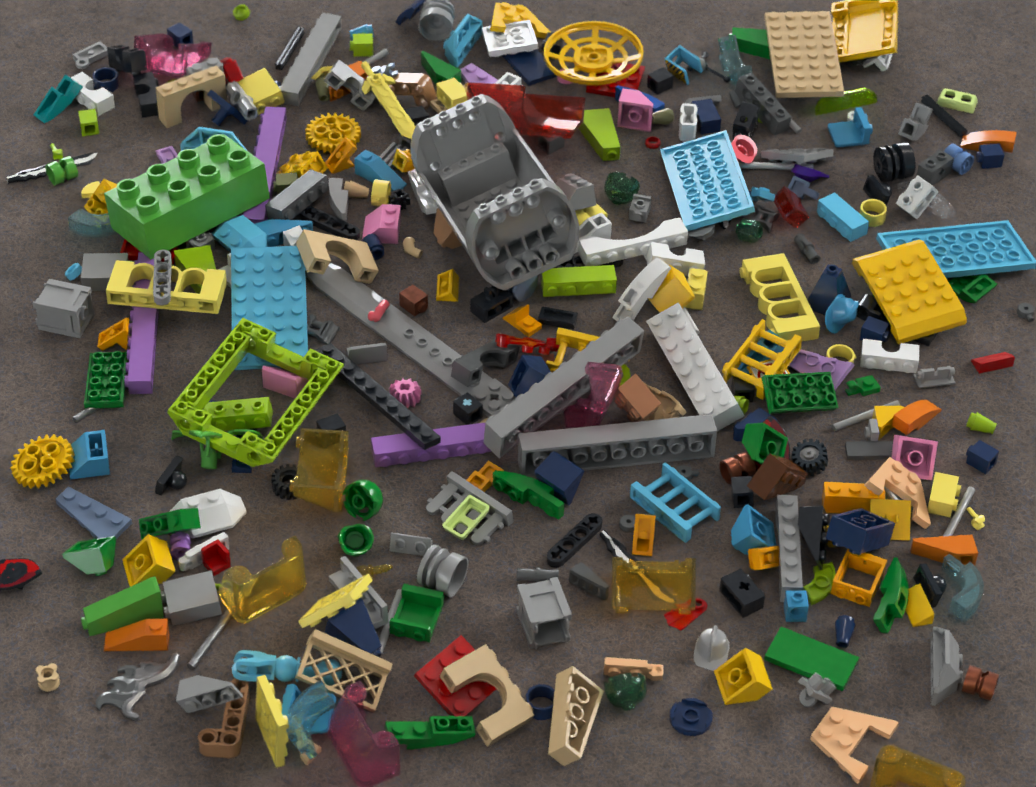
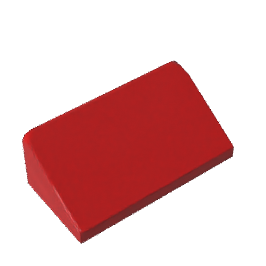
[971,352,1015,374]

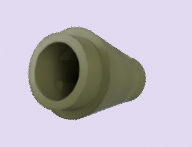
[315,76,330,101]
[652,108,674,125]

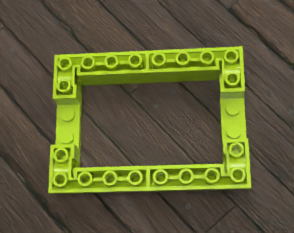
[167,318,344,467]

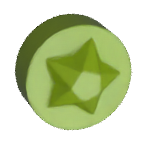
[233,4,250,21]

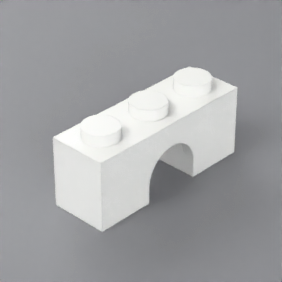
[71,72,115,116]
[646,242,705,276]
[860,339,919,373]

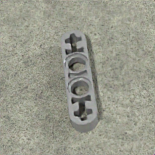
[153,249,172,305]

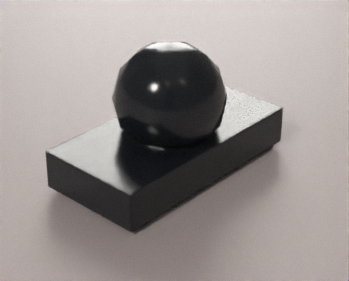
[863,175,892,206]
[155,455,187,496]
[913,564,947,608]

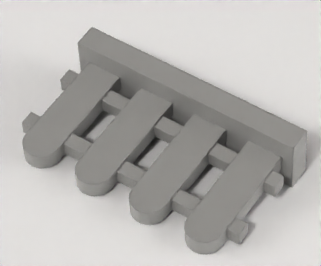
[426,471,514,545]

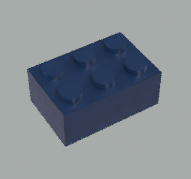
[826,508,895,555]

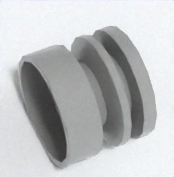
[418,0,455,41]
[417,545,468,597]

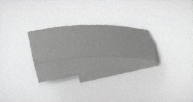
[329,178,349,222]

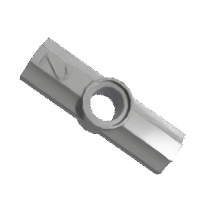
[226,81,258,121]

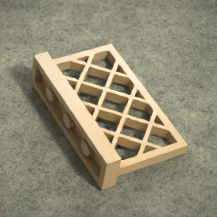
[295,629,393,712]

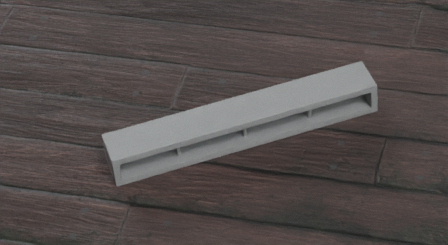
[279,13,342,106]

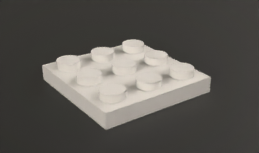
[482,20,538,57]

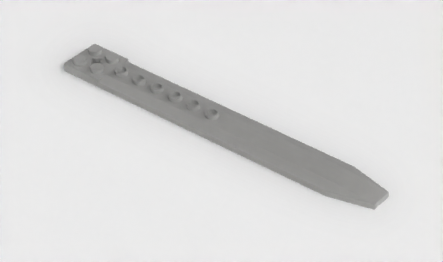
[305,263,516,417]

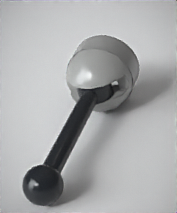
[698,57,731,82]

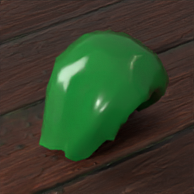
[337,524,374,556]

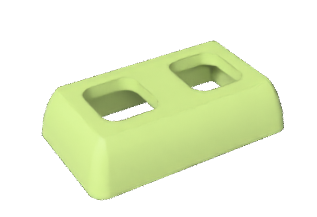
[937,88,978,113]
[442,495,490,540]

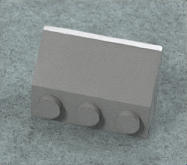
[556,173,597,210]

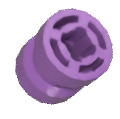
[170,532,191,560]

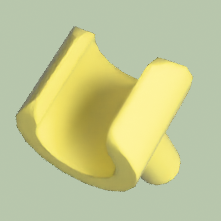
[967,507,985,530]

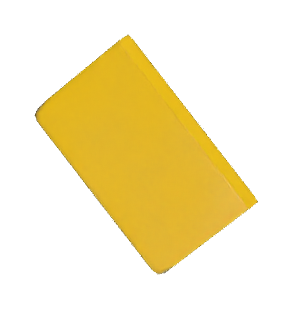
[436,269,459,301]
[905,584,934,627]

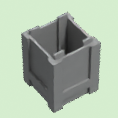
[33,279,95,338]
[516,577,572,649]

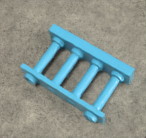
[630,462,721,543]

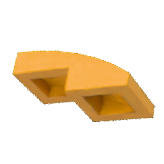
[467,460,504,492]

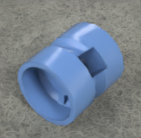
[944,144,974,175]

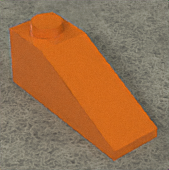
[104,619,169,651]

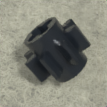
[388,189,410,210]

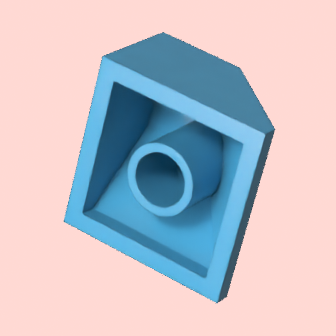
[731,504,776,554]

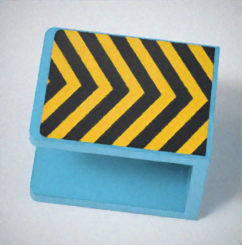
[664,45,703,85]

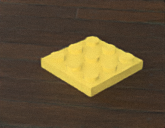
[298,573,373,628]
[255,675,289,768]

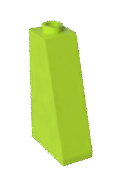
[575,108,620,161]
[174,245,216,294]

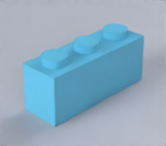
[817,193,869,242]

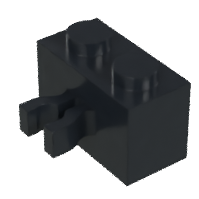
[470,285,513,323]

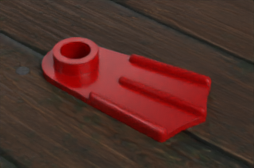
[664,598,707,631]

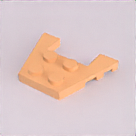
[864,457,931,529]
[810,707,899,784]

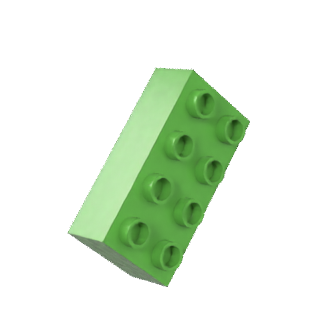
[104,134,270,260]

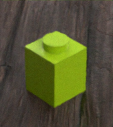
[350,33,373,56]
[78,109,99,136]

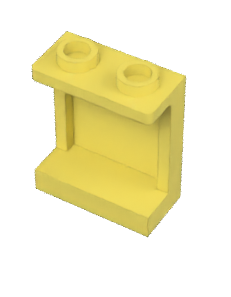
[237,68,285,115]

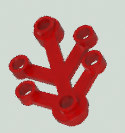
[495,333,560,355]

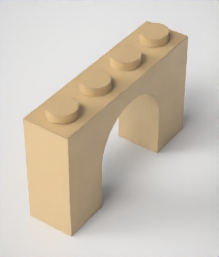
[156,65,227,128]
[296,229,379,284]
[440,644,534,747]

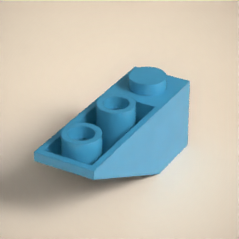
[255,219,313,247]

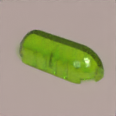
[814,87,877,116]

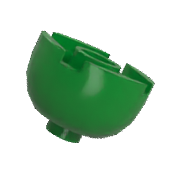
[343,480,383,521]

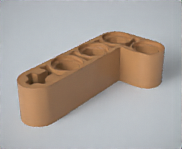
[388,73,437,110]
[198,678,250,758]

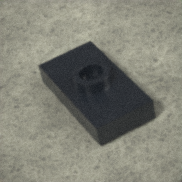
[538,306,578,330]

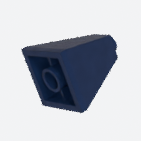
[807,264,851,315]
[325,598,382,657]

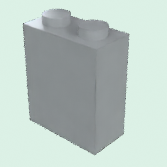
[81,253,132,291]
[160,570,222,626]

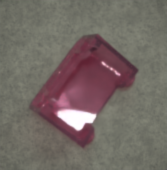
[134,33,212,78]
[563,362,623,429]
[326,680,400,787]

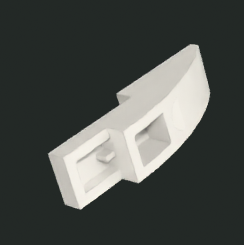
[408,169,438,215]
[612,257,671,321]

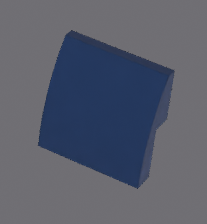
[395,0,426,25]

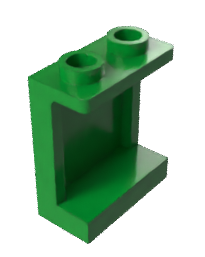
[389,584,444,642]

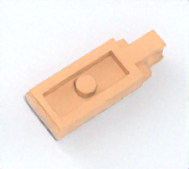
[603,657,663,681]

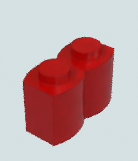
[220,57,244,84]

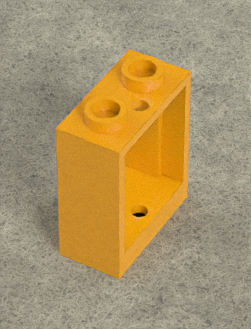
[831,549,887,607]

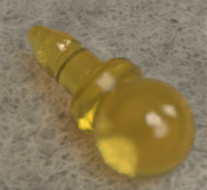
[356,564,393,579]

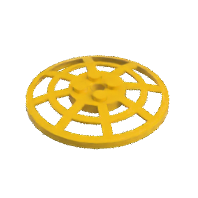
[544,21,644,85]

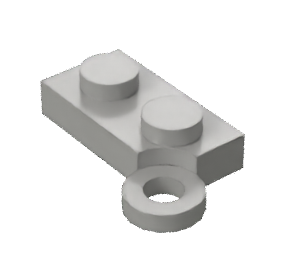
[73,41,108,69]

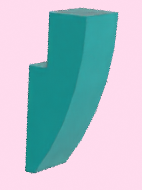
[33,75,84,123]

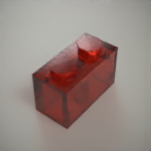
[774,186,809,228]

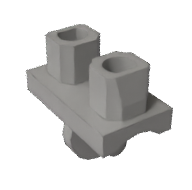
[798,673,836,707]

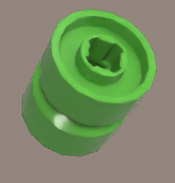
[45,156,78,186]

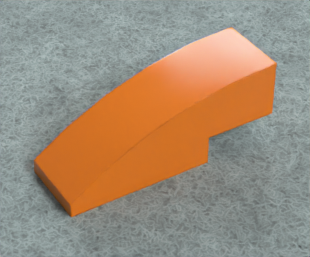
[960,130,1017,153]
[892,400,942,435]

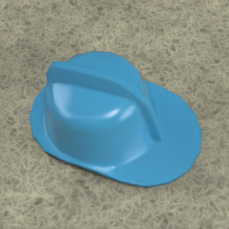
[825,294,859,334]

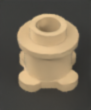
[36,663,60,692]

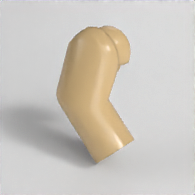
[403,237,423,259]

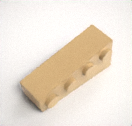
[548,666,604,766]

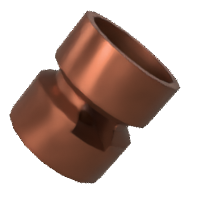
[719,451,756,485]
[962,665,999,701]

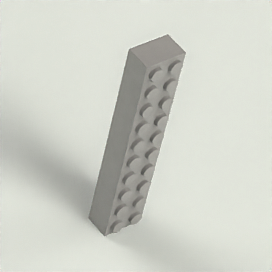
[483,316,644,458]
[518,414,717,476]

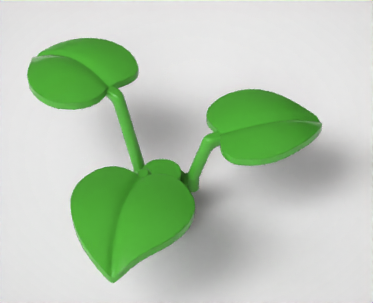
[171,429,263,469]

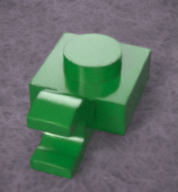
[845,375,881,396]

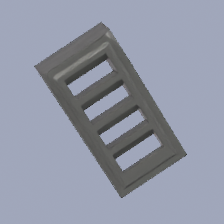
[569,562,609,601]

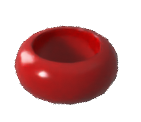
[645,136,661,149]

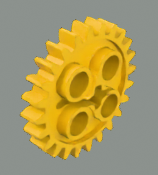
[305,113,361,154]
[10,434,75,489]

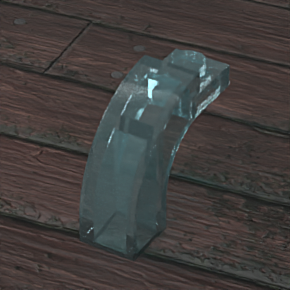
[718,35,753,85]
[68,208,117,238]
[941,554,984,623]
[286,680,336,759]

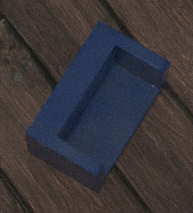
[692,99,721,134]

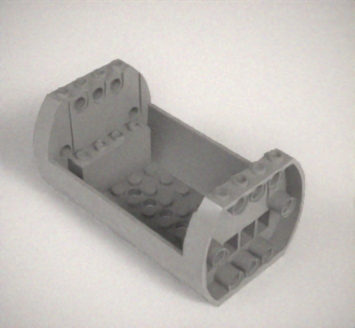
[410,94,579,290]

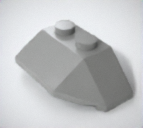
[930,626,963,706]

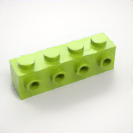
[541,265,617,297]
[203,397,273,431]

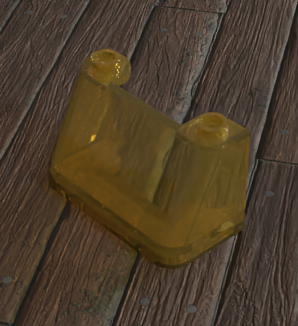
[290,428,349,512]
[217,535,306,623]
[612,557,696,614]
[870,745,966,787]

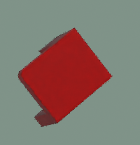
[201,539,231,576]

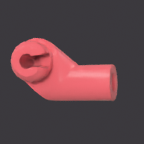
[368,300,389,322]

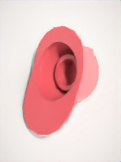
[731,134,757,164]

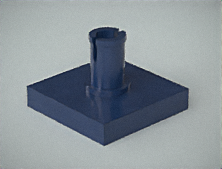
[207,90,248,127]

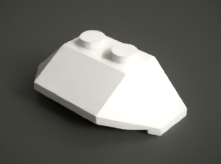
[169,489,247,538]

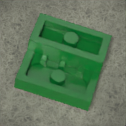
[949,274,997,304]

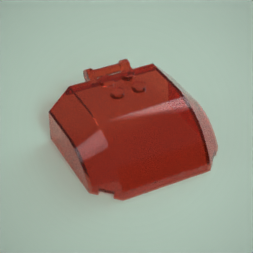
[464,82,586,139]

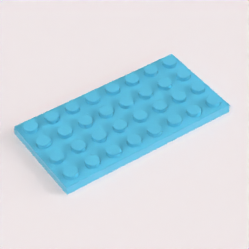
[660,130,755,231]
[876,220,1036,278]
[231,246,308,370]

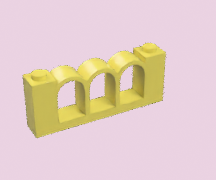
[739,253,820,341]
[106,260,227,314]

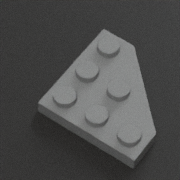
[761,148,834,165]

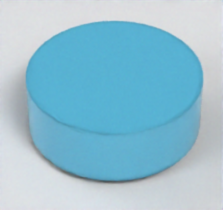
[65,263,82,281]

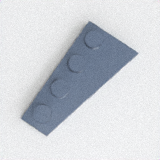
[56,486,132,539]

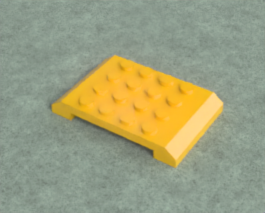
[831,0,898,63]
[852,240,967,345]

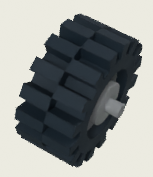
[792,439,828,476]

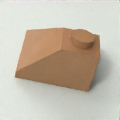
[434,208,462,249]

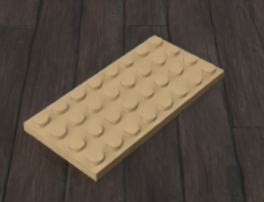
[764,11,844,98]

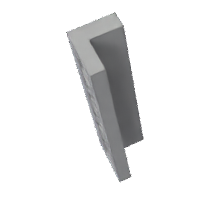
[329,556,389,629]

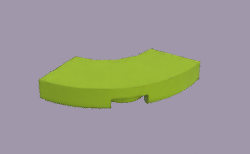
[803,562,836,605]

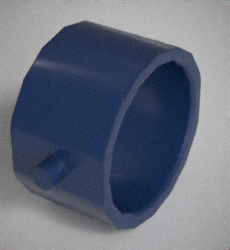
[93,67,119,93]
[526,684,555,720]

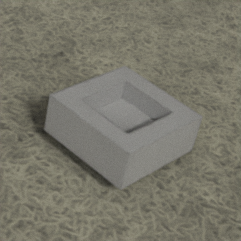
[864,419,879,441]

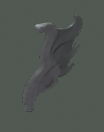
[96,653,180,721]

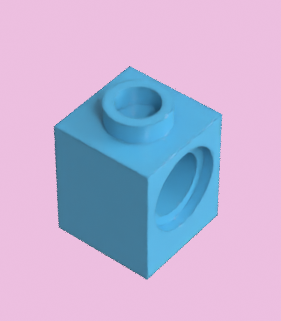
[784,590,809,622]

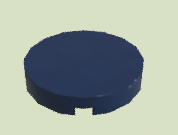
[670,698,713,736]

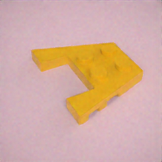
[490,2,550,39]

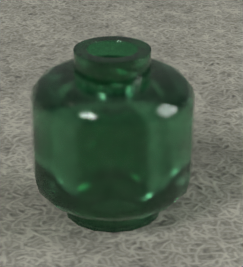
[735,219,763,243]

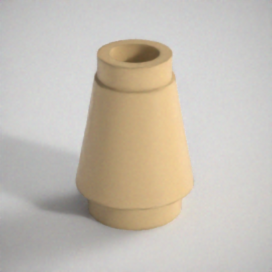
[344,180,369,198]

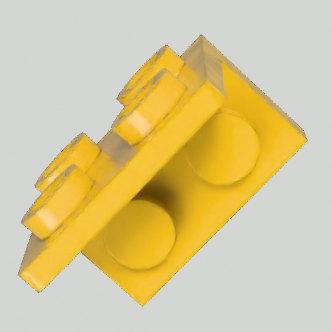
[277,151,328,178]

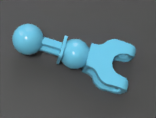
[232,650,342,686]

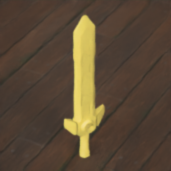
[361,61,416,139]

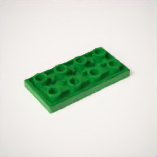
[84,351,128,409]
[761,372,839,414]
[764,626,859,692]

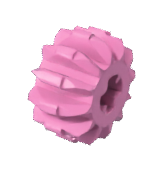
[389,378,421,408]

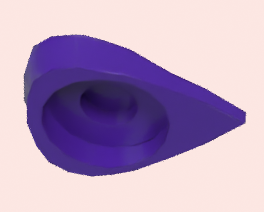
[791,164,829,182]

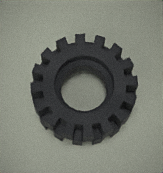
[271,464,308,500]

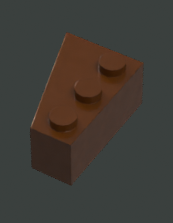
[747,454,808,500]

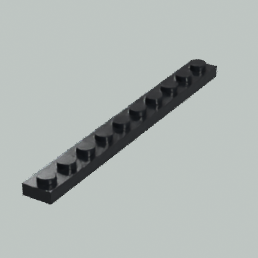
[315,343,441,450]

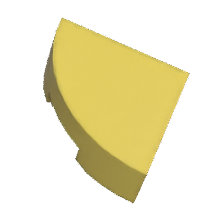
[81,181,100,198]

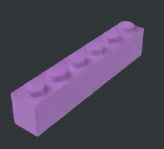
[371,423,491,467]

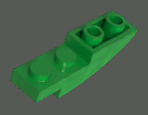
[493,470,564,520]
[873,557,909,633]
[384,716,476,750]

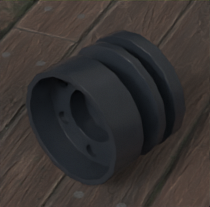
[873,142,916,183]

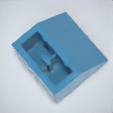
[69,430,110,480]

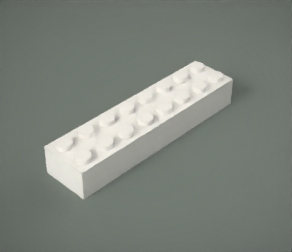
[646,302,745,432]

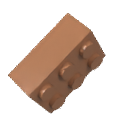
[614,373,661,422]

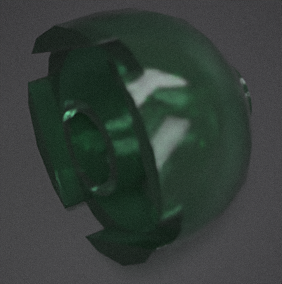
[604,172,640,205]
[603,673,647,711]

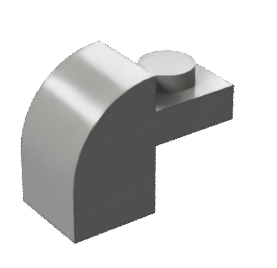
[898,103,933,141]

